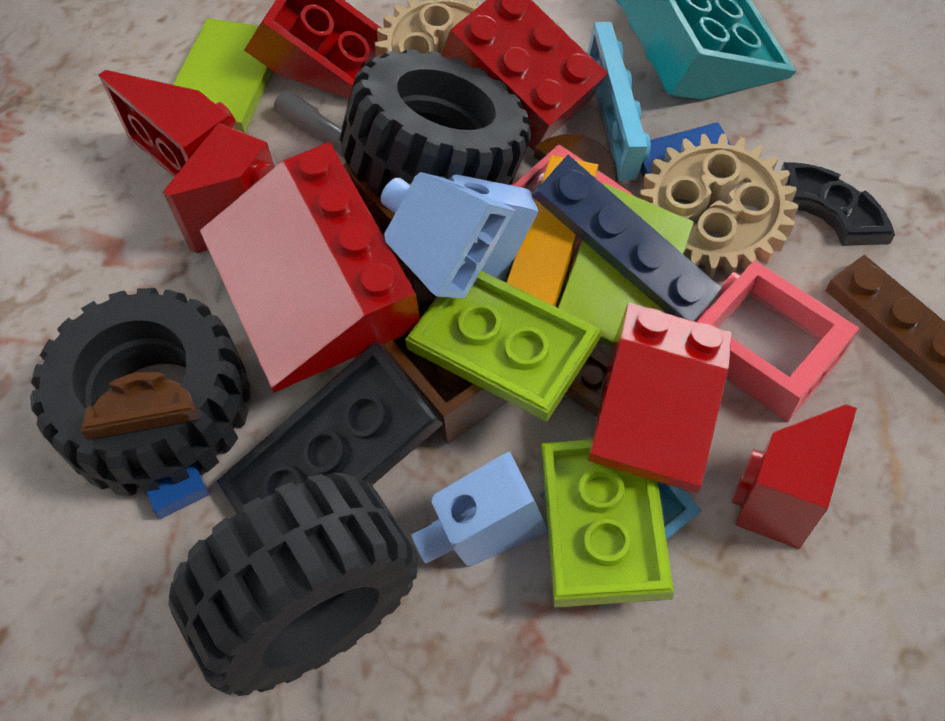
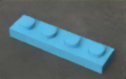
[587,22,651,180]

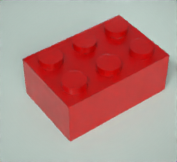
[441,0,608,151]

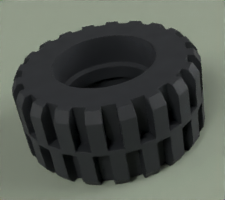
[339,49,531,197]
[30,288,250,496]
[168,473,418,696]

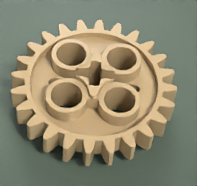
[375,0,478,57]
[640,134,798,279]

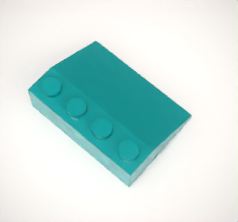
[616,0,796,100]

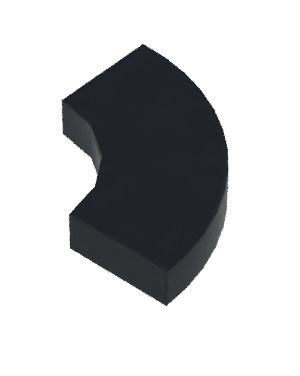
[781,162,895,246]

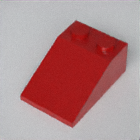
[244,0,382,98]
[98,70,237,177]
[588,303,732,493]

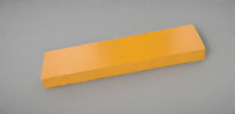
[506,155,598,306]

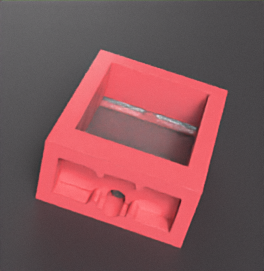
[695,260,859,422]

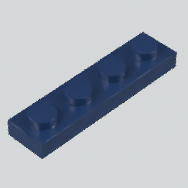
[532,154,721,322]

